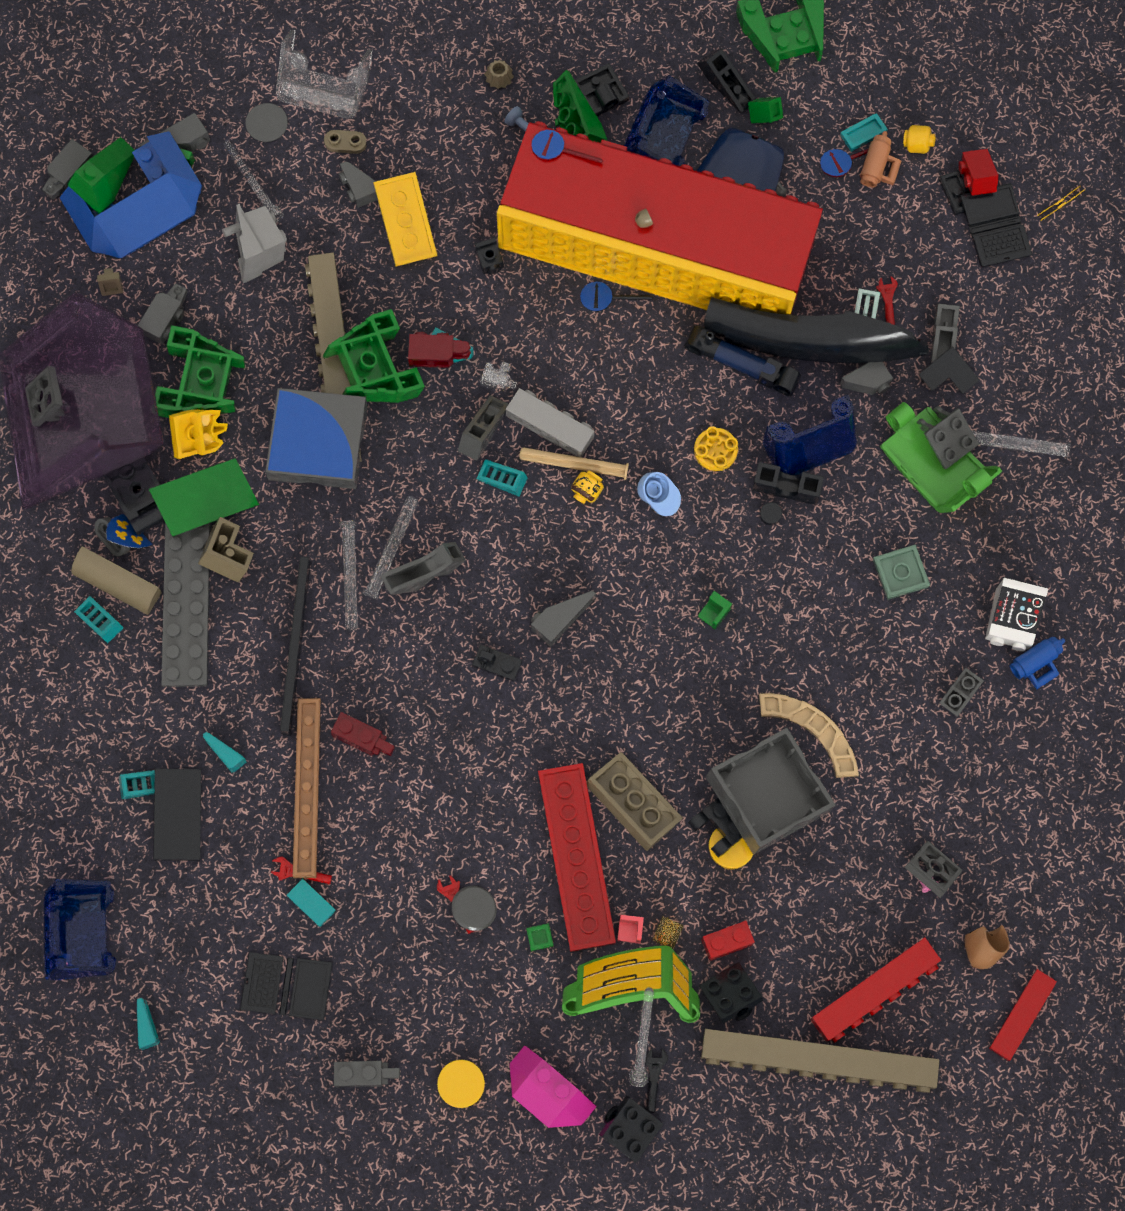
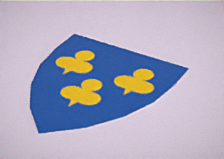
[106,514,153,548]

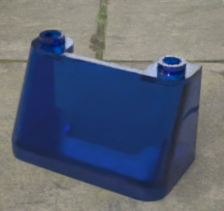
[624,75,710,166]
[762,395,857,476]
[44,879,116,980]

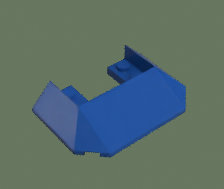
[60,131,202,259]

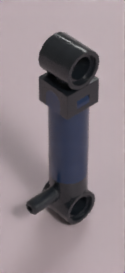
[684,326,801,396]

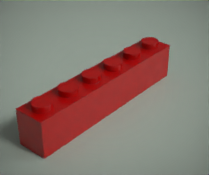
[810,938,941,1043]

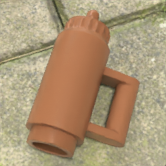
[860,131,901,188]

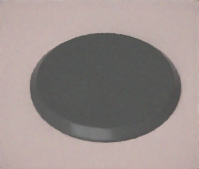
[245,103,288,142]
[452,886,497,931]

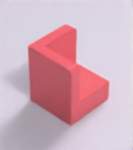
[617,915,644,944]

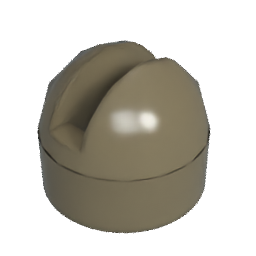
[635,208,653,228]

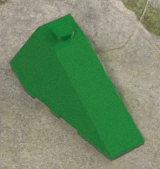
[553,70,607,143]
[67,137,135,214]

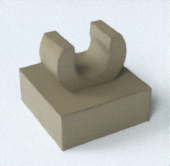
[97,268,123,296]

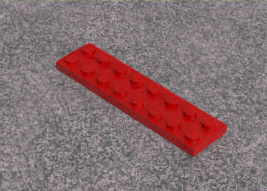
[538,763,616,952]

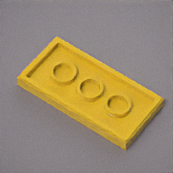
[373,172,437,267]

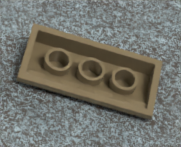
[587,752,683,851]

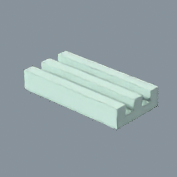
[854,289,880,319]

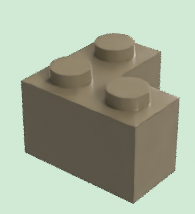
[198,517,254,583]

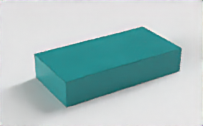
[840,113,888,152]
[286,878,336,927]

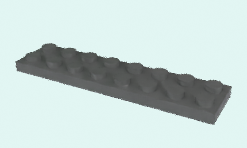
[161,523,211,687]

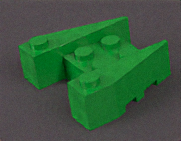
[736,0,824,73]
[323,309,425,403]
[152,325,245,418]

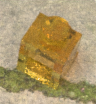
[652,916,684,949]

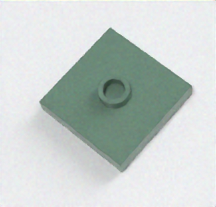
[873,545,930,600]

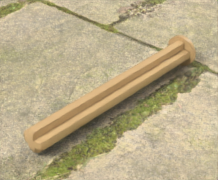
[519,448,629,480]

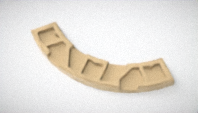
[759,693,859,778]

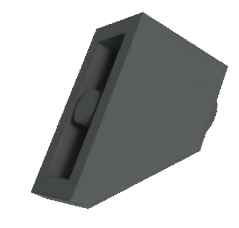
[840,362,893,395]

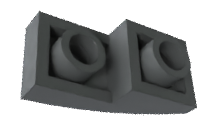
[939,668,984,717]

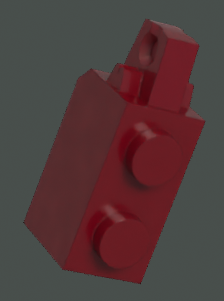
[331,712,395,756]

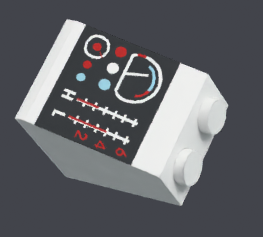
[985,578,1048,652]

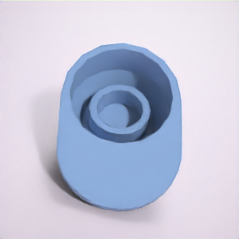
[637,472,681,516]

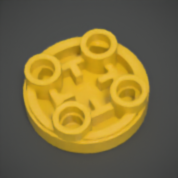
[694,426,738,471]
[709,829,753,869]
[437,1060,485,1108]

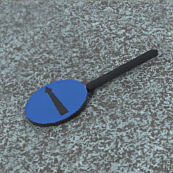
[580,281,653,312]

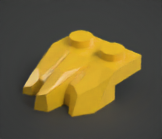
[169,409,228,459]

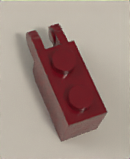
[408,332,471,368]

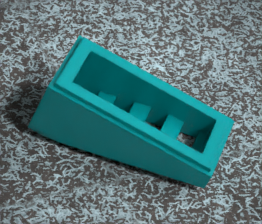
[477,459,528,496]
[74,596,123,643]
[203,732,247,773]
[119,770,154,800]
[137,998,160,1050]

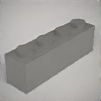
[506,388,595,457]

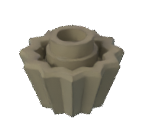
[484,60,514,89]

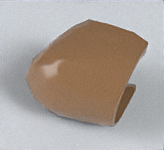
[965,925,1010,969]

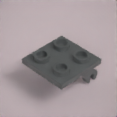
[917,406,979,469]

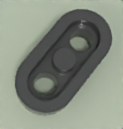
[94,517,131,557]

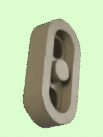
[324,130,367,154]

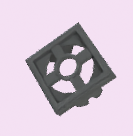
[25,366,65,427]
[904,840,963,898]

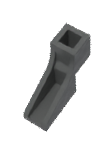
[338,162,378,208]
[381,542,466,595]

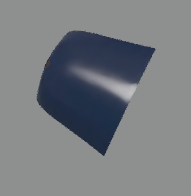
[697,128,784,191]

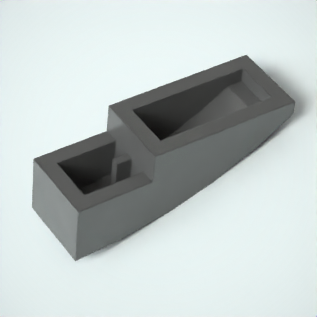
[930,304,960,364]

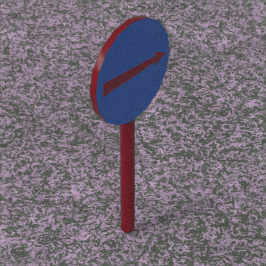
[532,130,603,163]
[820,149,868,177]

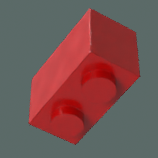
[959,149,998,196]
[701,921,755,961]

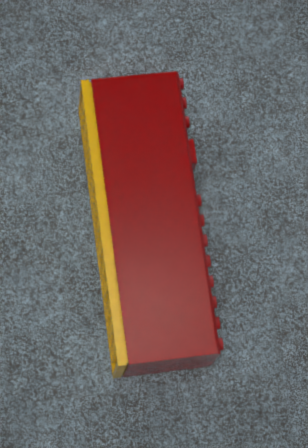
[497,121,823,315]

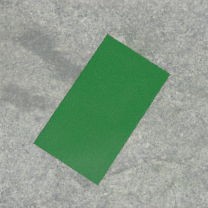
[149,458,259,537]

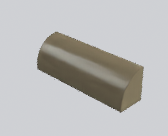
[71,546,162,615]

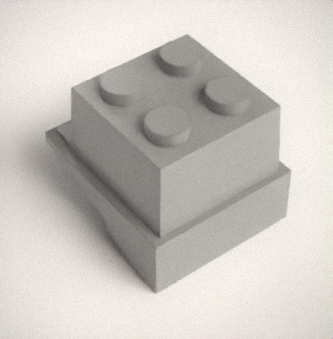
[222,204,287,283]

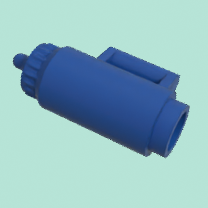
[1010,637,1065,689]

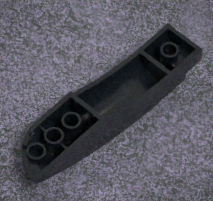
[704,297,929,363]

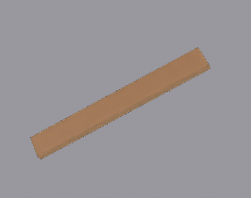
[293,698,321,878]

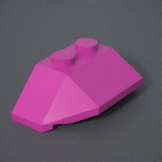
[510,1046,596,1128]

